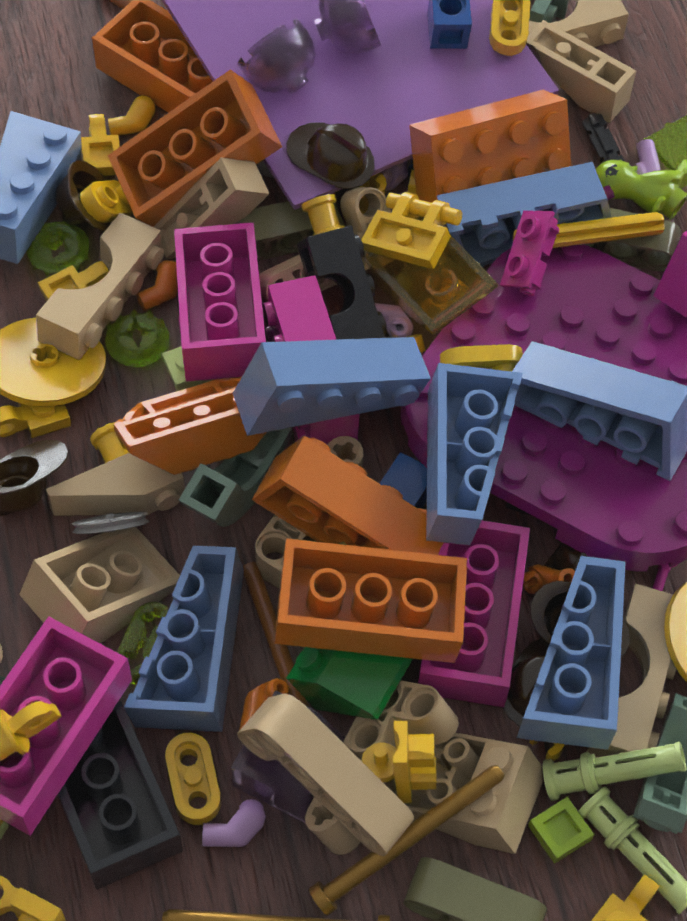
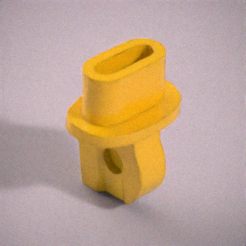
[0,701,62,762]

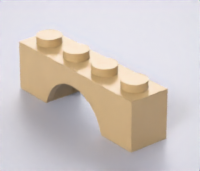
[528,0,629,47]
[36,213,164,360]
[587,583,676,757]

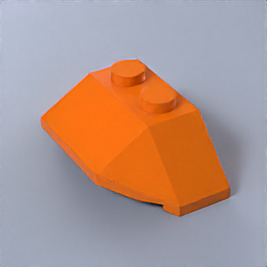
[113,377,267,475]

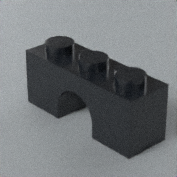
[297,225,387,340]

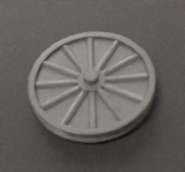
[71,512,149,534]

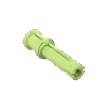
[543,741,686,801]
[578,786,687,914]

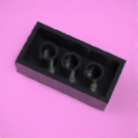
[57,700,183,890]

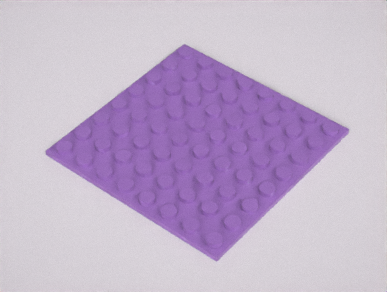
[162,0,559,210]

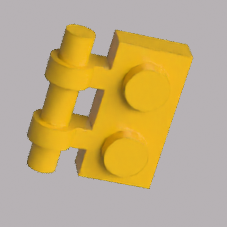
[361,192,462,269]

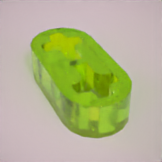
[117,602,169,684]

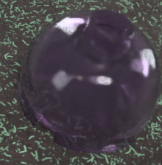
[314,0,382,55]
[237,19,316,94]

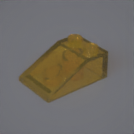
[365,216,498,335]

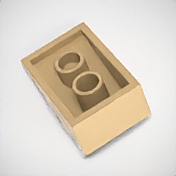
[19,527,180,643]

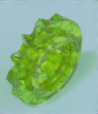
[27,222,89,277]
[105,309,170,367]

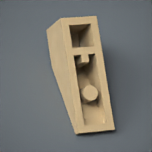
[527,20,636,123]
[154,157,269,259]
[46,453,185,516]

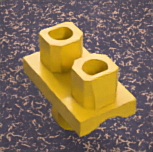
[361,721,437,803]

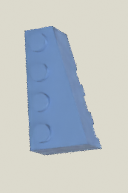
[0,111,82,264]
[437,162,612,273]
[233,337,431,436]
[512,341,687,481]
[426,363,523,545]
[124,546,244,732]
[517,556,626,750]

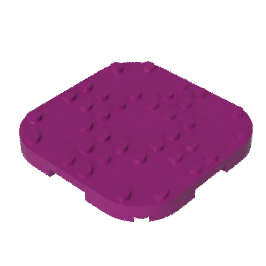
[400,244,687,571]

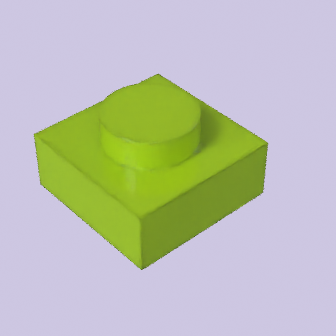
[528,797,595,864]

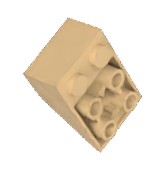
[388,733,544,854]

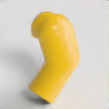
[107,96,155,136]

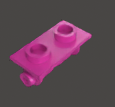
[500,210,560,296]

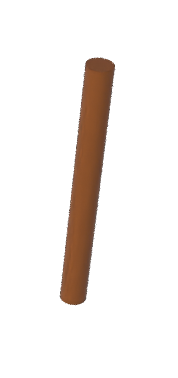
[243,562,311,711]

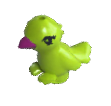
[596,159,687,220]

